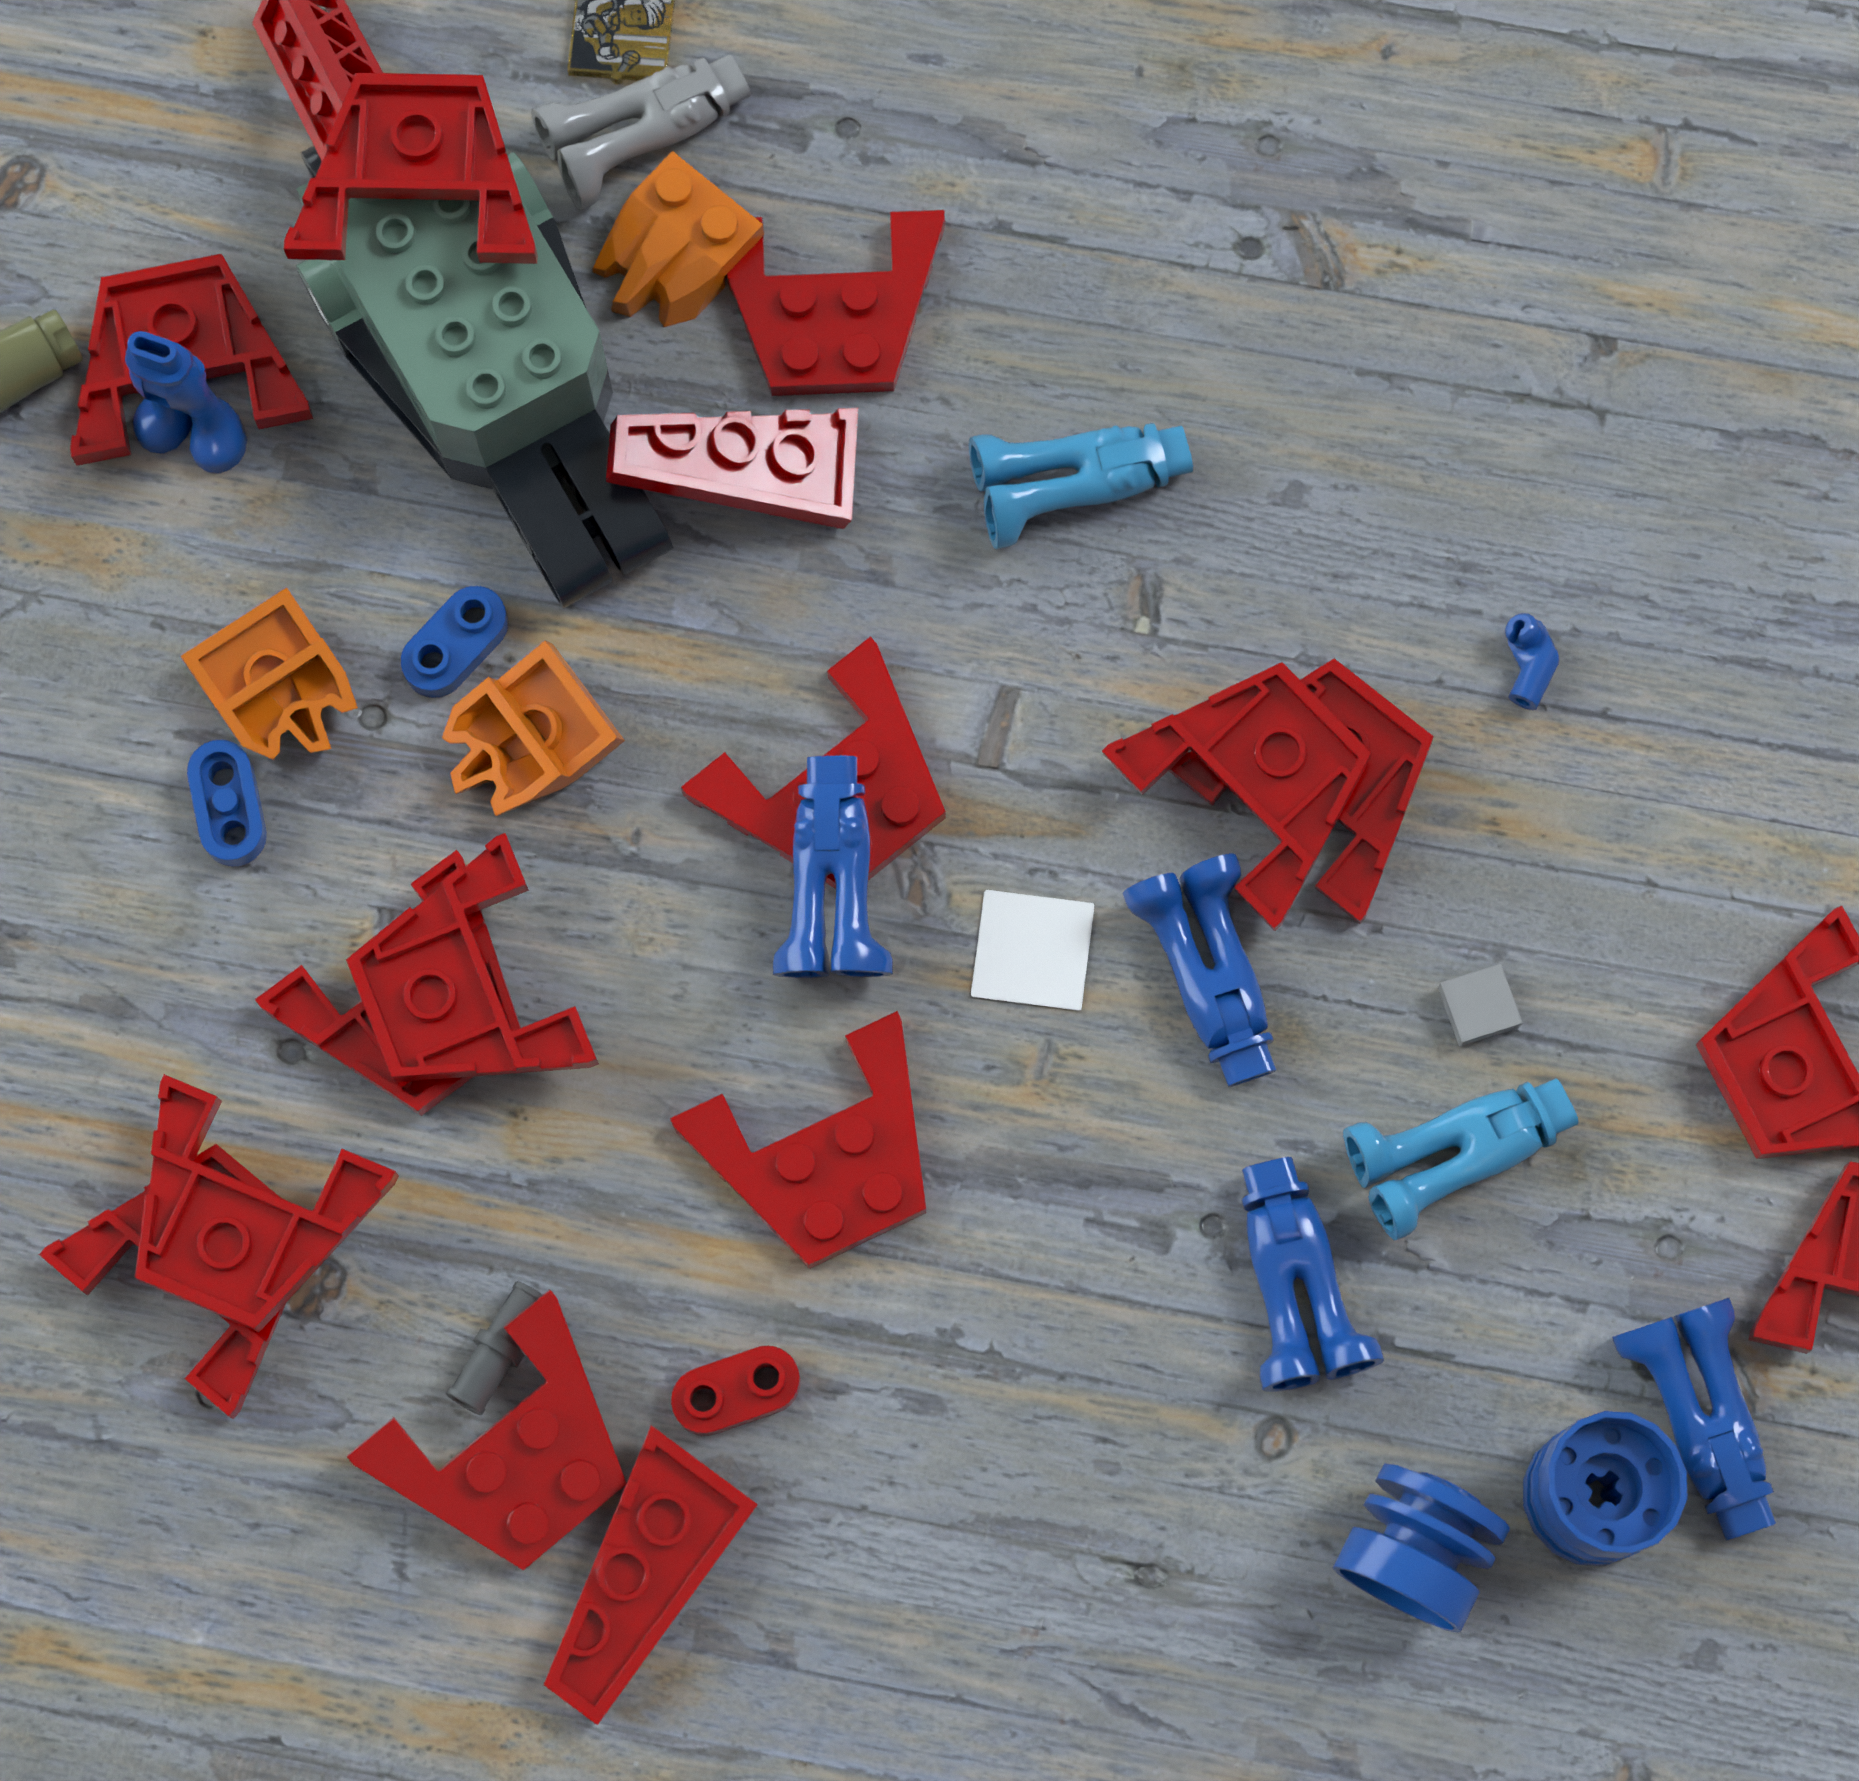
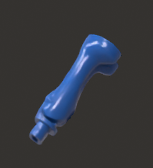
[125,331,247,473]
[773,755,893,978]
[1123,853,1276,1087]
[1242,1157,1384,1392]
[1612,1298,1776,1540]

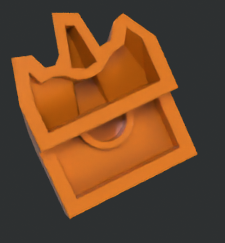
[592,151,764,327]
[181,587,358,760]
[442,641,625,816]

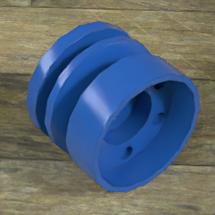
[1523,1411,1687,1566]
[1332,1463,1510,1633]

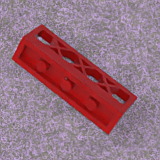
[252,0,383,161]

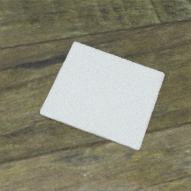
[971,890,1094,1010]

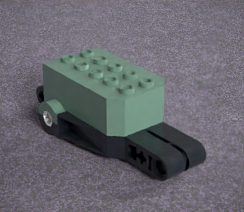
[296,146,673,609]

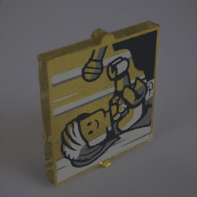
[567,0,675,85]

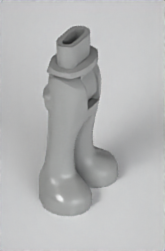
[531,55,751,210]

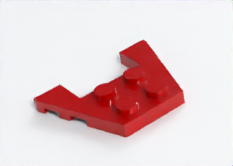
[283,73,538,264]
[725,210,945,396]
[70,253,313,466]
[681,636,946,889]
[1169,658,1434,924]
[1102,662,1371,931]
[346,833,599,1082]
[255,850,521,1116]
[1696,906,1859,1159]
[670,1011,926,1269]
[135,1074,399,1332]
[39,1144,286,1420]
[1748,1161,1859,1354]
[347,1289,627,1570]

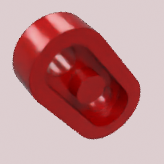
[671,1346,800,1436]

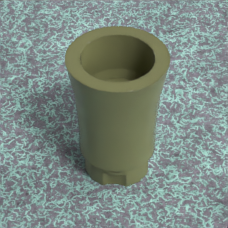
[0,310,83,414]

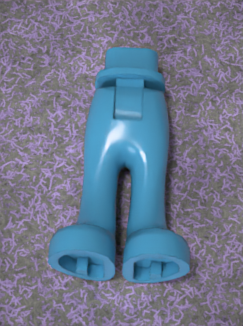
[969,423,1193,550]
[1343,1079,1579,1240]

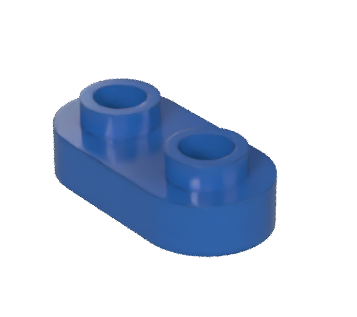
[401,586,509,698]
[187,740,267,867]

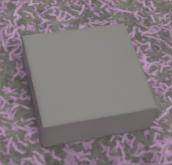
[1438,964,1523,1047]

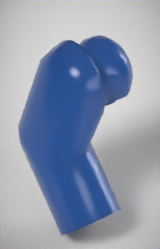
[1505,613,1559,710]

